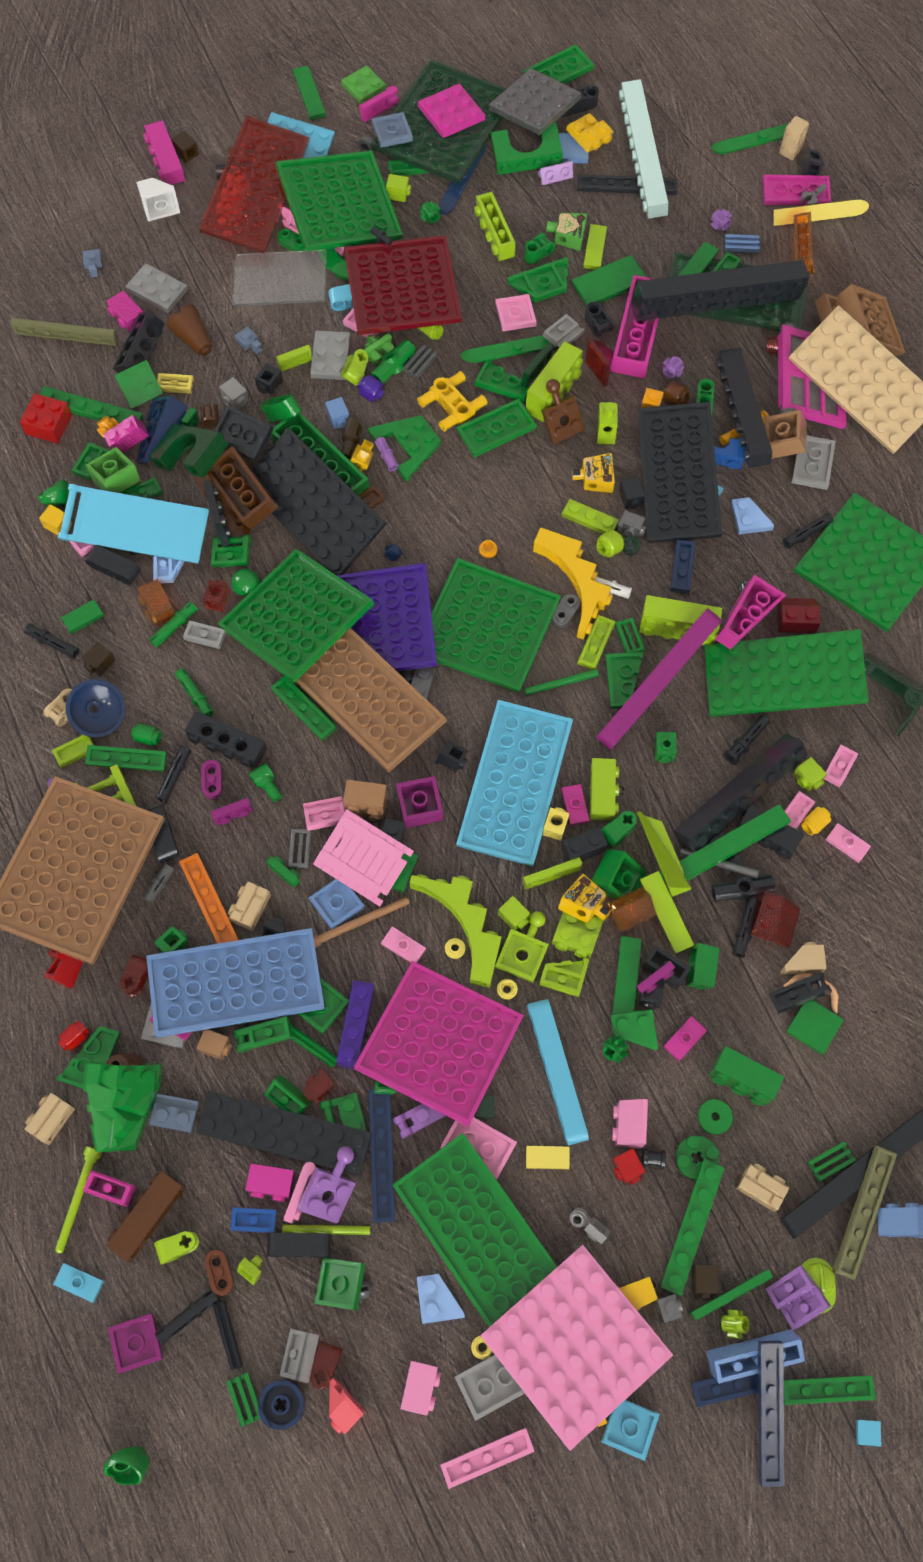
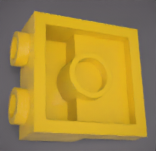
[566,113,614,153]

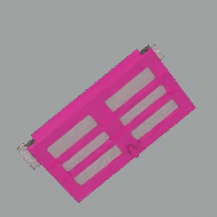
[778,323,846,429]

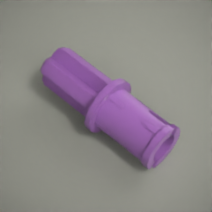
[375,437,399,472]

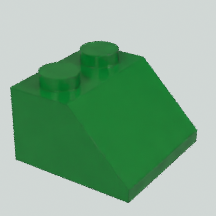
[592,849,647,906]

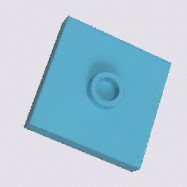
[601,1400,660,1461]

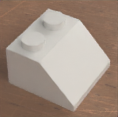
[136,178,180,222]

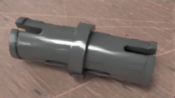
[142,863,175,904]

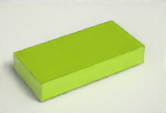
[276,345,312,372]
[52,735,94,768]

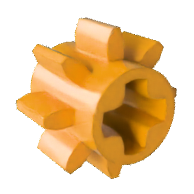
[97,416,119,437]

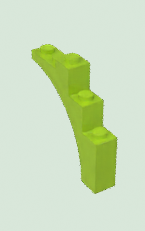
[410,874,502,988]

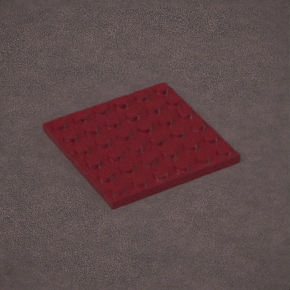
[344,235,462,335]

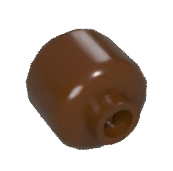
[662,382,690,406]

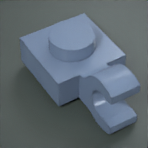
[83,249,102,278]
[234,326,263,355]

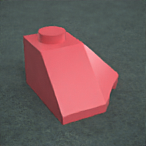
[329,1377,366,1434]

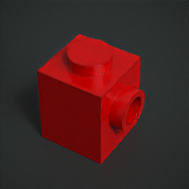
[612,1149,645,1185]

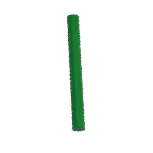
[524,669,599,696]

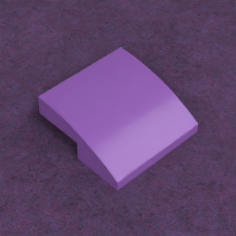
[766,1265,831,1330]

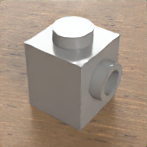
[219,377,249,409]

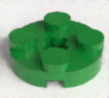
[675,1136,719,1180]

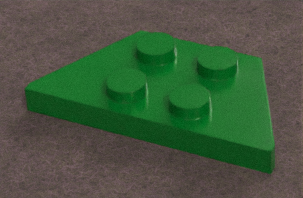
[507,257,568,303]

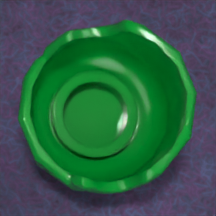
[231,569,261,597]

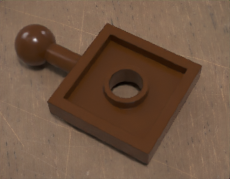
[541,379,585,444]

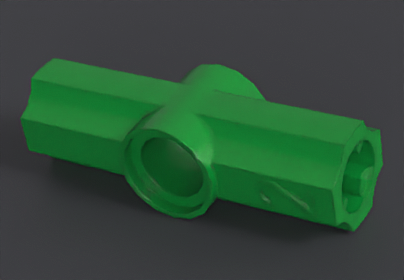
[371,340,415,384]

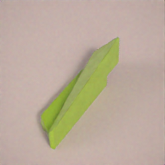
[637,811,691,897]

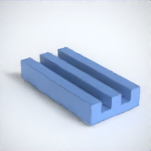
[725,234,760,253]

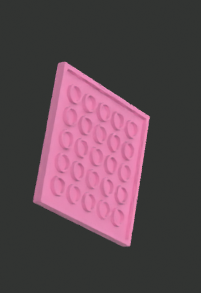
[480,1245,673,1451]

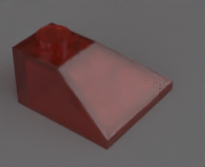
[585,339,614,387]

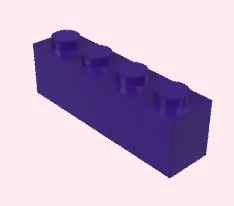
[336,980,375,1070]

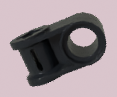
[585,302,614,337]

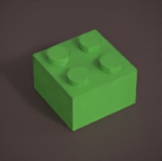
[85,447,141,493]

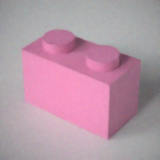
[400,1361,441,1416]

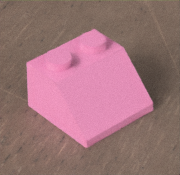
[612,1099,648,1149]

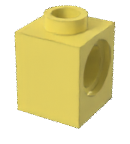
[543,807,569,841]

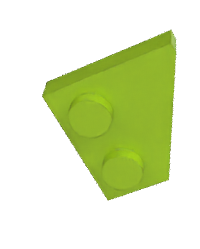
[539,958,590,997]

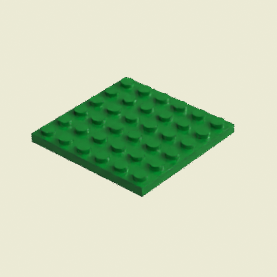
[276,150,403,252]
[793,493,923,632]
[218,549,374,683]
[432,558,561,694]

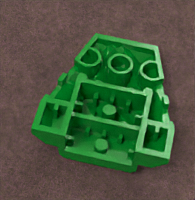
[83,1063,163,1152]

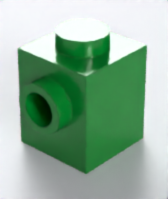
[654,732,677,763]

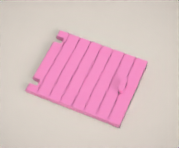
[313,810,414,906]

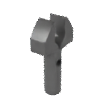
[801,184,827,206]

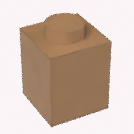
[197,1029,232,1060]

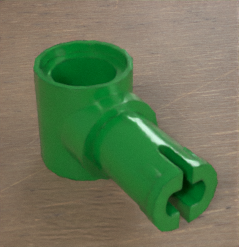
[249,763,283,803]

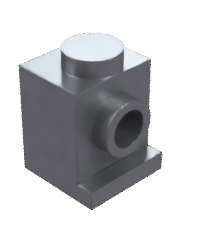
[617,510,646,539]
[654,1294,683,1323]

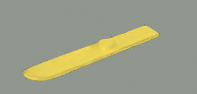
[773,200,869,226]

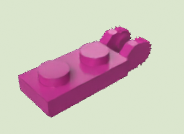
[359,86,399,122]

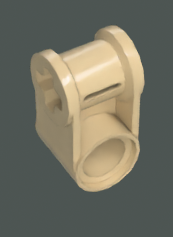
[44,689,72,727]

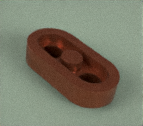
[204,1250,234,1296]

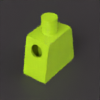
[597,402,618,444]

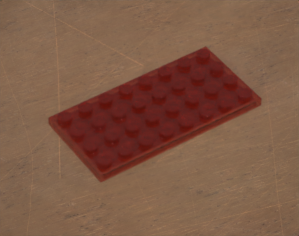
[199,115,310,254]

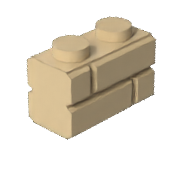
[779,116,809,160]
[228,882,271,931]
[24,1093,75,1145]
[736,1163,789,1212]

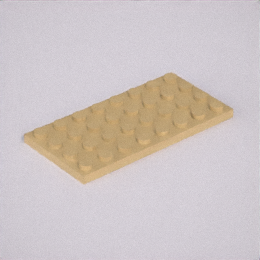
[788,305,923,454]

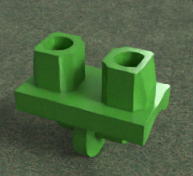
[364,333,395,366]

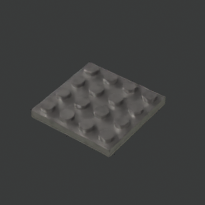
[489,68,581,135]

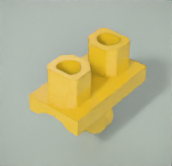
[350,439,374,471]

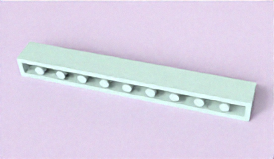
[619,79,668,219]

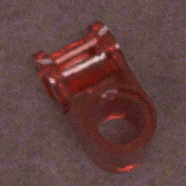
[119,955,149,997]
[310,1341,343,1390]

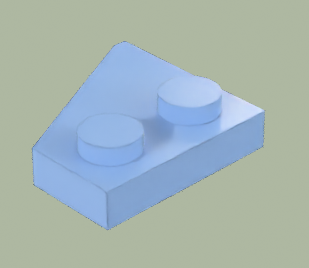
[731,497,774,535]
[153,556,185,584]
[417,1274,465,1324]

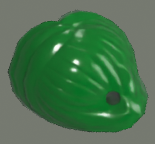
[37,479,69,507]
[103,1446,151,1485]

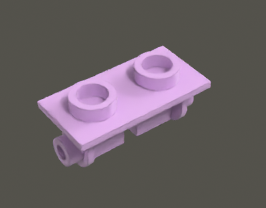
[538,161,573,185]

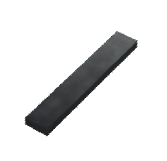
[577,174,677,195]

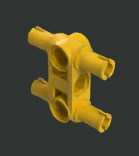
[417,371,487,432]

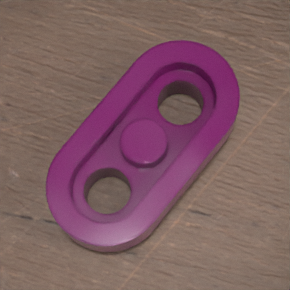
[201,760,222,799]

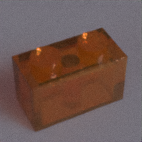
[137,579,174,626]
[606,887,657,932]

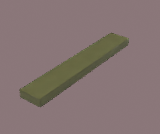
[11,318,118,346]
[832,1145,897,1280]

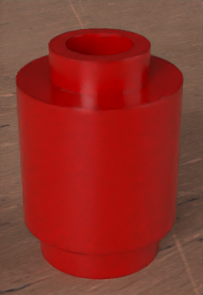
[57,1020,90,1051]

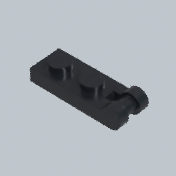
[769,972,832,1014]

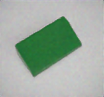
[264,1075,312,1115]

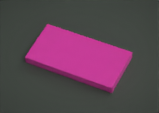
[762,174,831,206]

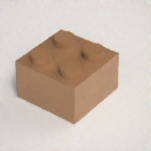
[765,410,807,459]
[343,780,388,822]

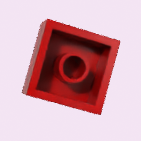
[20,393,72,444]

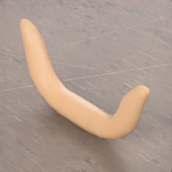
[784,972,838,1014]

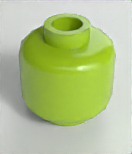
[596,530,624,558]

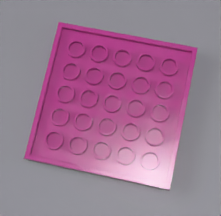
[354,961,524,1127]

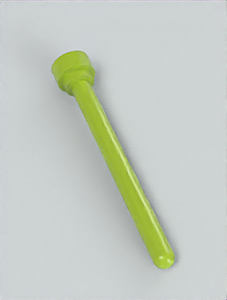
[55,1146,102,1254]

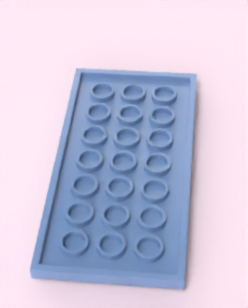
[146,928,325,1038]

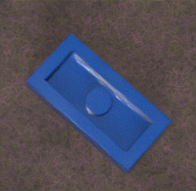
[230,1208,277,1233]

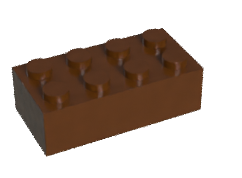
[207,446,279,530]

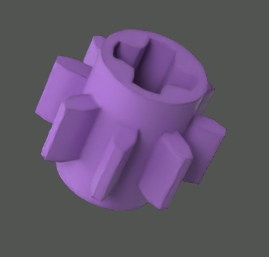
[711,209,732,231]
[662,356,684,379]

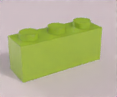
[590,758,619,821]

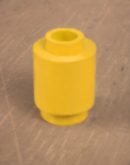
[801,807,831,836]

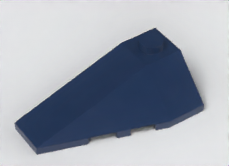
[137,395,187,464]

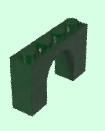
[148,424,229,478]

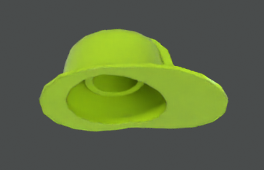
[802,1257,836,1314]

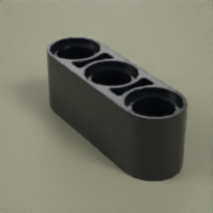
[560,85,599,118]
[85,545,141,585]
[147,805,180,863]
[267,1233,331,1258]

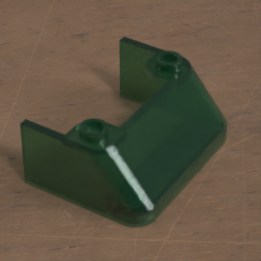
[863,653,923,736]

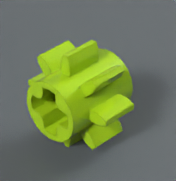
[721,1310,749,1339]

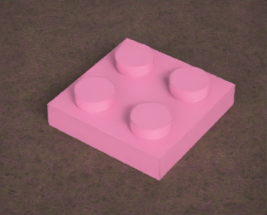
[495,294,536,332]

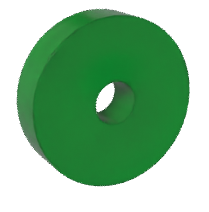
[697,1099,733,1135]

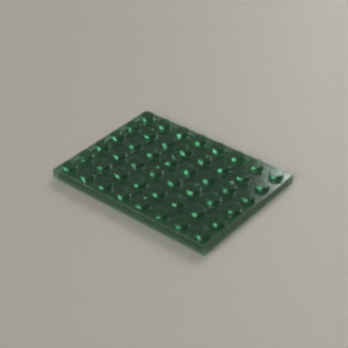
[371,59,507,184]

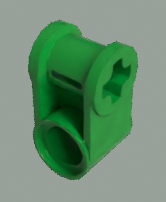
[524,233,556,264]
[601,811,637,848]

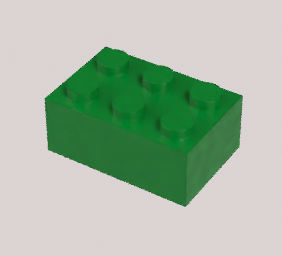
[708,1046,784,1106]

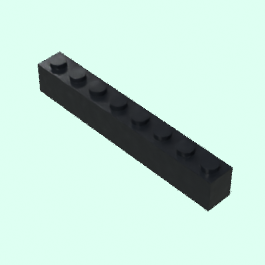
[716,348,773,468]
[674,733,807,852]

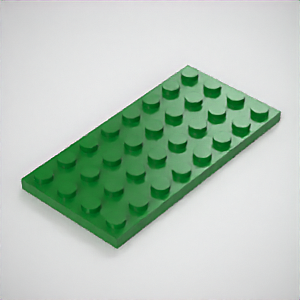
[705,629,868,717]
[392,1133,557,1327]

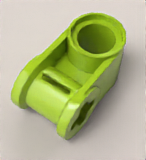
[341,349,368,386]
[154,1231,199,1265]

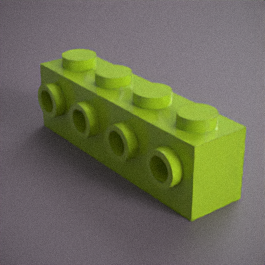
[474,192,515,261]

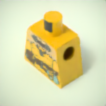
[572,453,615,493]
[558,874,611,923]

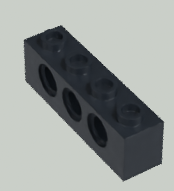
[113,309,165,373]
[185,711,267,768]

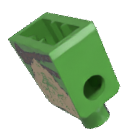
[546,213,587,251]

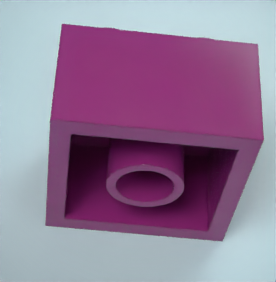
[396,776,443,828]

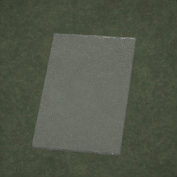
[232,250,327,306]

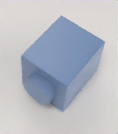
[325,397,349,430]

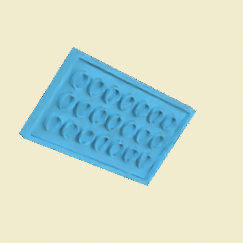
[456,700,573,867]

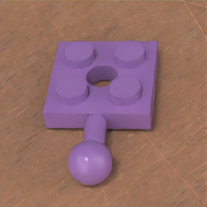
[297,1146,356,1223]

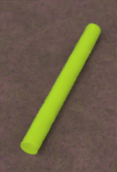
[282,1224,370,1235]

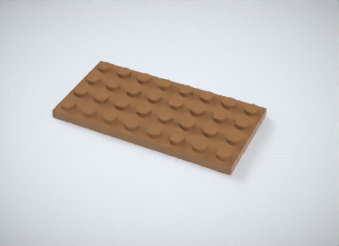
[296,628,447,773]

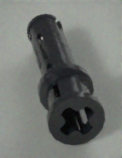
[723,715,770,765]

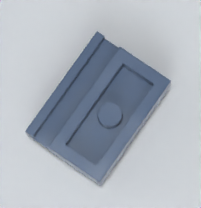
[149,1094,200,1133]

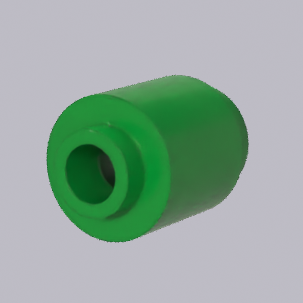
[131,723,162,746]

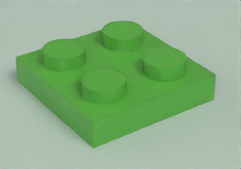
[341,65,386,104]

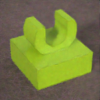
[237,1255,263,1286]

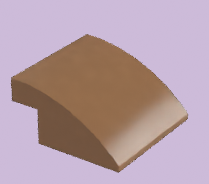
[815,284,905,357]

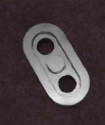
[552,594,580,628]

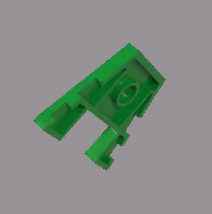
[367,415,441,482]

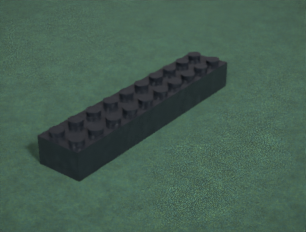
[630,260,810,321]

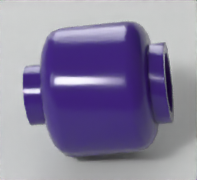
[357,375,385,402]

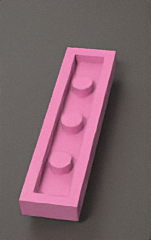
[440,1428,535,1489]

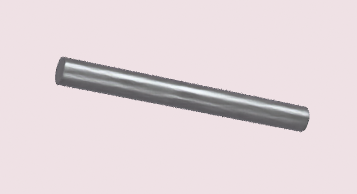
[680,848,760,878]

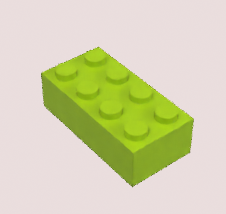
[526,341,583,422]
[639,595,722,645]

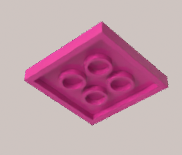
[418,83,485,138]

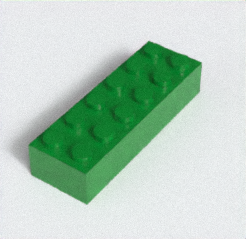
[271,412,369,495]

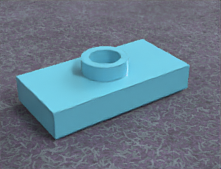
[53,1263,104,1303]

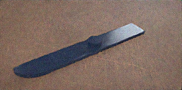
[439,142,487,215]

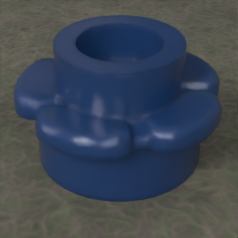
[385,544,402,561]

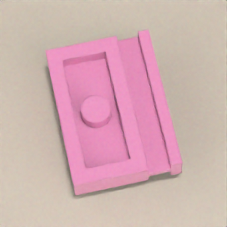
[303,796,345,831]

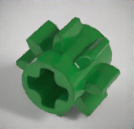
[420,201,441,224]
[603,1035,629,1063]

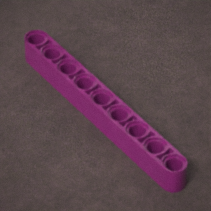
[596,608,722,751]

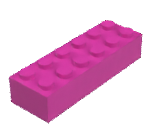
[611,275,659,379]

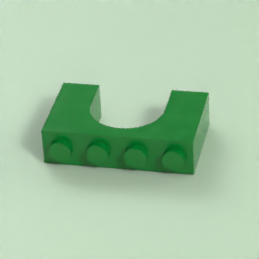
[491,122,563,175]

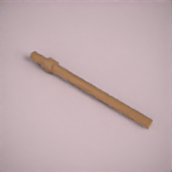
[313,896,410,948]

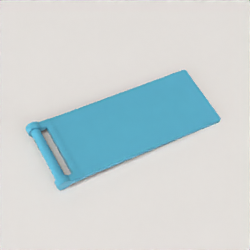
[57,484,209,563]

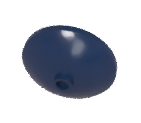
[65,679,125,737]

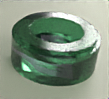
[622,536,641,556]

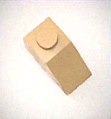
[781,942,826,975]

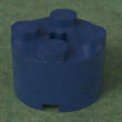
[258,1379,306,1430]

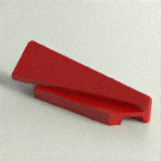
[44,949,83,989]

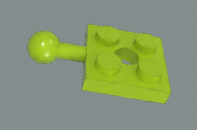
[495,911,549,983]

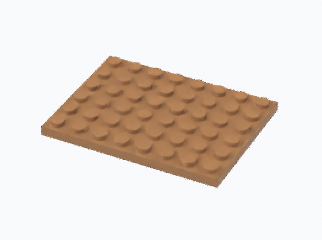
[0,776,165,965]

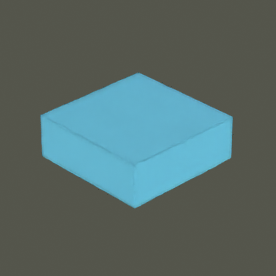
[856,1420,881,1446]

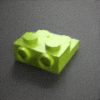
[552,912,603,958]

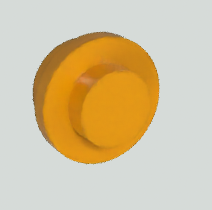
[479,540,497,558]

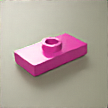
[561,784,590,826]
[663,1016,707,1061]

